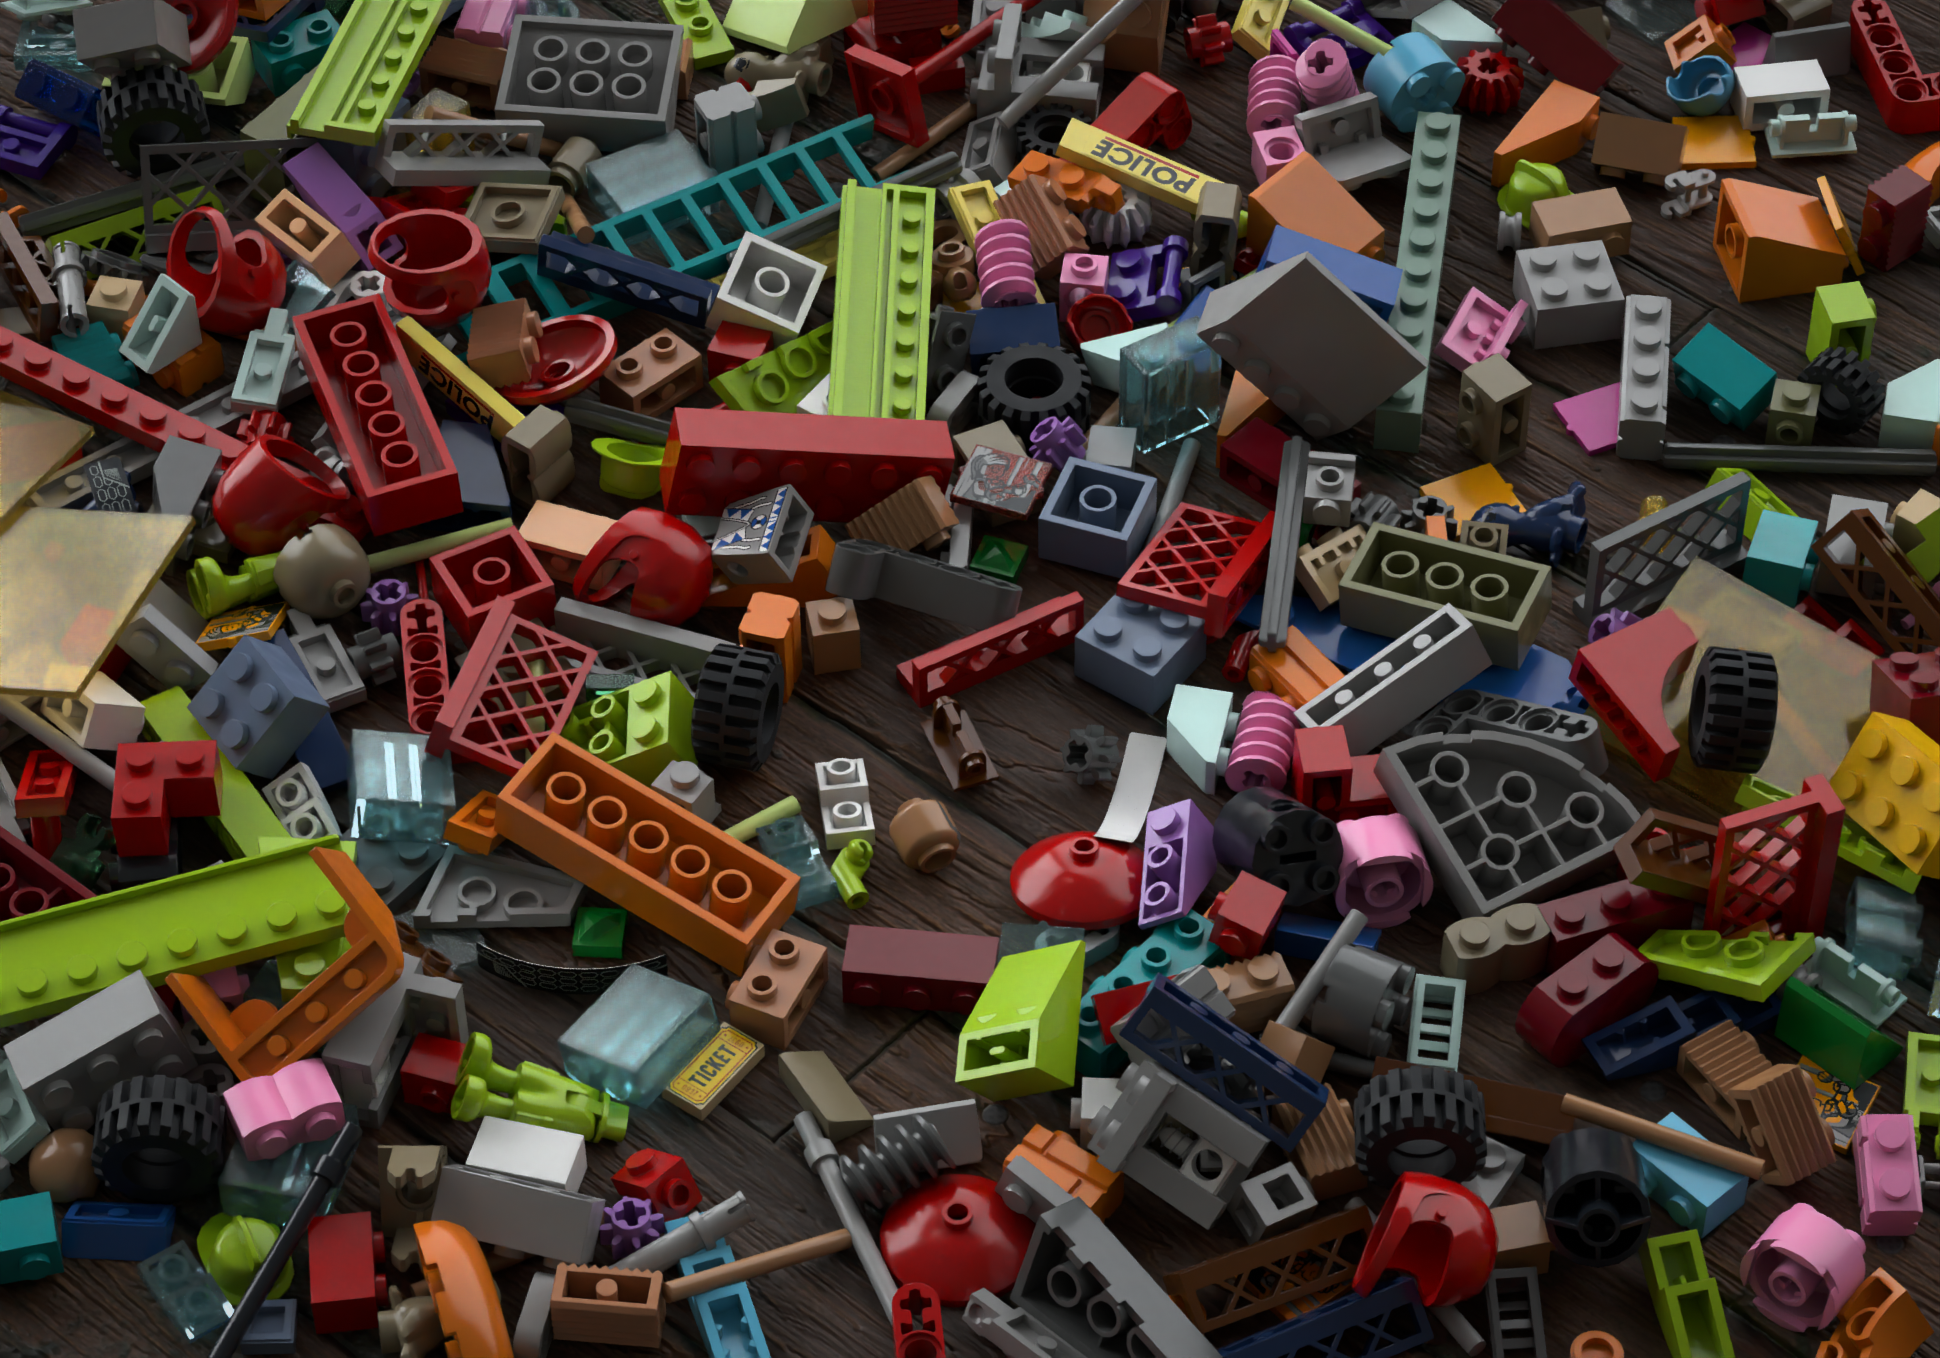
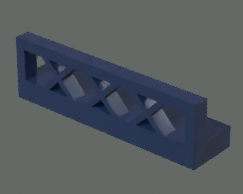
[537,231,720,330]
[1119,972,1329,1153]
[1216,1276,1434,1358]

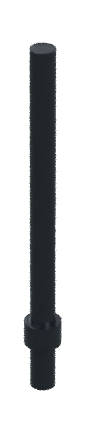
[207,1121,363,1358]

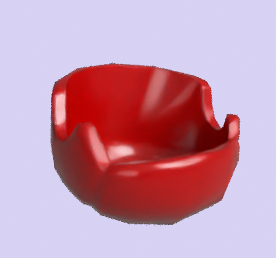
[1065,294,1133,356]

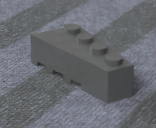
[1010,1196,1223,1358]

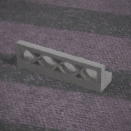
[374,119,551,186]
[554,597,736,698]

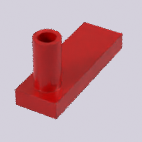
[14,749,79,867]

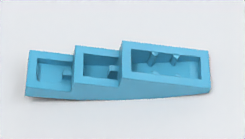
[664,1211,771,1358]

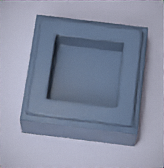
[240,1299,298,1355]

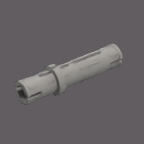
[51,241,90,337]
[608,1191,756,1273]

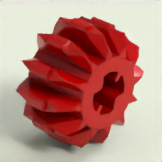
[1457,47,1524,117]

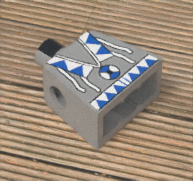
[702,484,814,584]

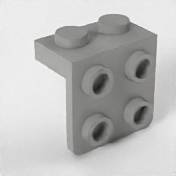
[1294,91,1412,191]
[108,571,219,692]

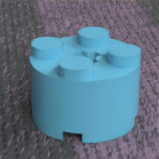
[1363,32,1466,132]

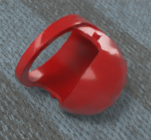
[166,206,287,336]
[367,209,492,329]
[212,434,350,557]
[572,506,714,627]
[1352,1171,1499,1307]

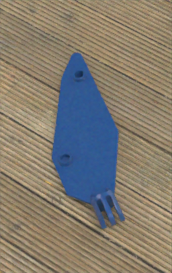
[1235,595,1620,751]

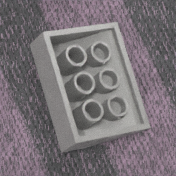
[495,14,684,155]
[1196,251,1429,441]

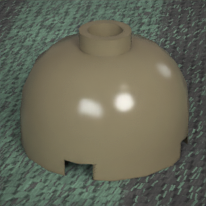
[273,524,371,620]

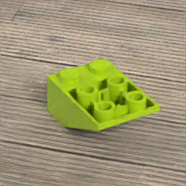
[546,670,698,789]
[955,940,1086,1102]

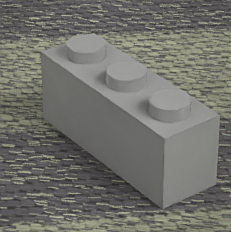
[431,1164,606,1269]

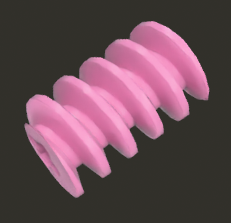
[1295,38,1359,111]
[1246,54,1301,139]
[974,219,1038,308]
[1225,691,1300,793]

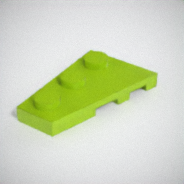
[1637,929,1816,1002]

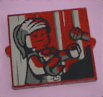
[950,444,1053,521]

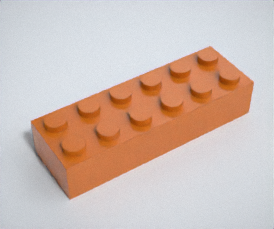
[494,732,801,977]

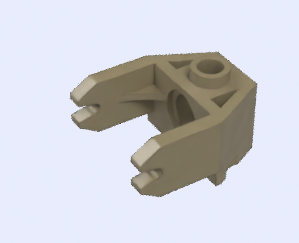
[378,1145,448,1272]

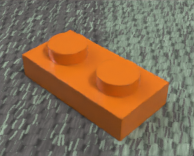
[443,789,506,856]

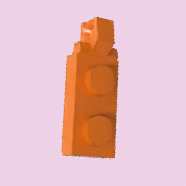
[1007,150,1125,215]

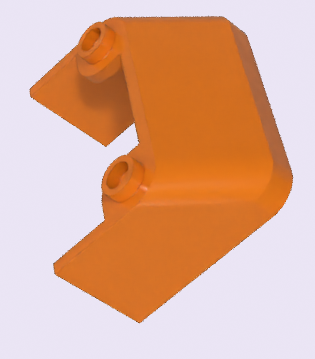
[164,846,404,1082]

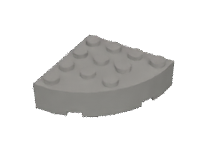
[1373,730,1641,919]

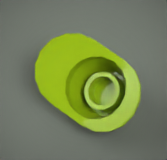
[1497,159,1574,230]
[591,438,666,499]
[197,1208,294,1306]

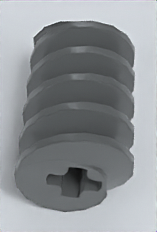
[839,1114,957,1218]

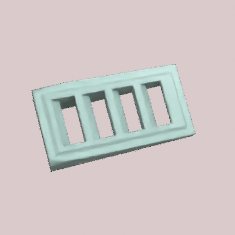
[1406,974,1466,1072]

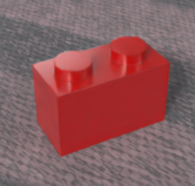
[308,1211,389,1334]

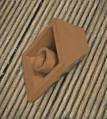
[1083,0,1170,76]

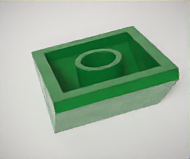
[1774,976,1904,1090]

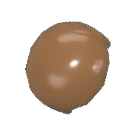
[28,1127,102,1204]

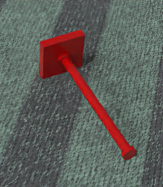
[844,0,1043,148]

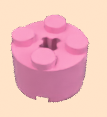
[1332,813,1433,929]
[1740,1203,1866,1332]

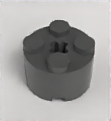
[1311,943,1415,1060]

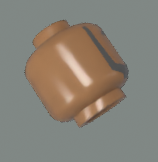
[889,798,961,873]

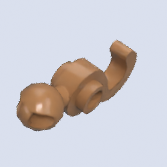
[932,219,977,303]

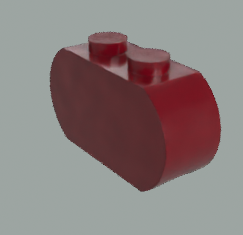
[1515,933,1659,1068]

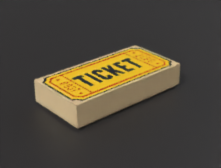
[661,1022,765,1121]

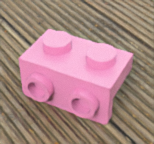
[1433,286,1528,372]

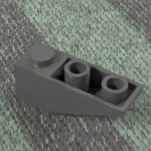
[152,435,226,577]

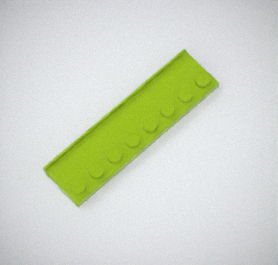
[286,0,451,147]
[827,179,935,420]
[0,834,351,1028]

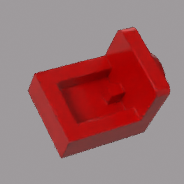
[611,1148,702,1223]

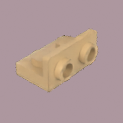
[1295,524,1367,612]

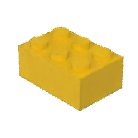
[1829,711,1940,879]

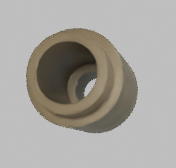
[548,136,603,196]

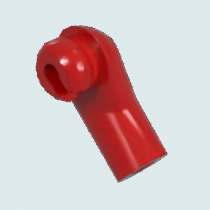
[1222,630,1259,683]

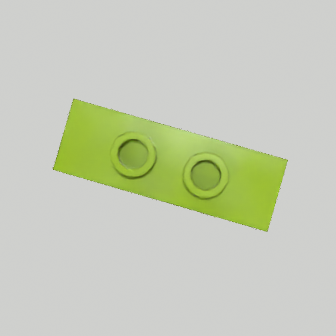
[657,0,735,70]

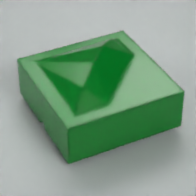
[969,535,1029,584]
[572,907,628,959]

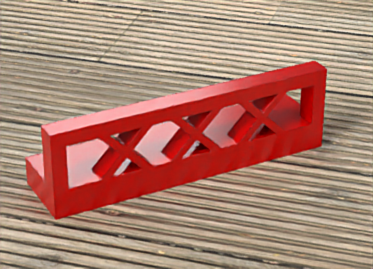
[896,591,1084,708]

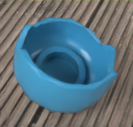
[1666,55,1735,117]

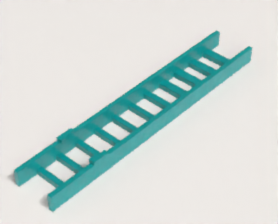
[456,113,908,368]

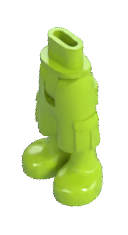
[186,551,281,620]
[451,1032,629,1143]

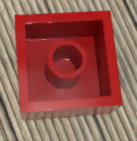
[429,525,556,650]

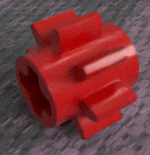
[1183,13,1233,67]
[236,410,295,459]

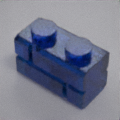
[14,58,102,138]

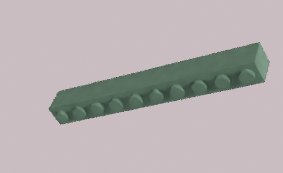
[1373,111,1461,453]

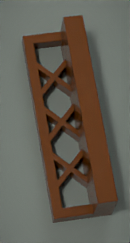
[0,212,91,342]
[1810,508,1940,654]
[1613,807,1792,922]
[1372,1056,1576,1145]
[1162,1205,1374,1334]

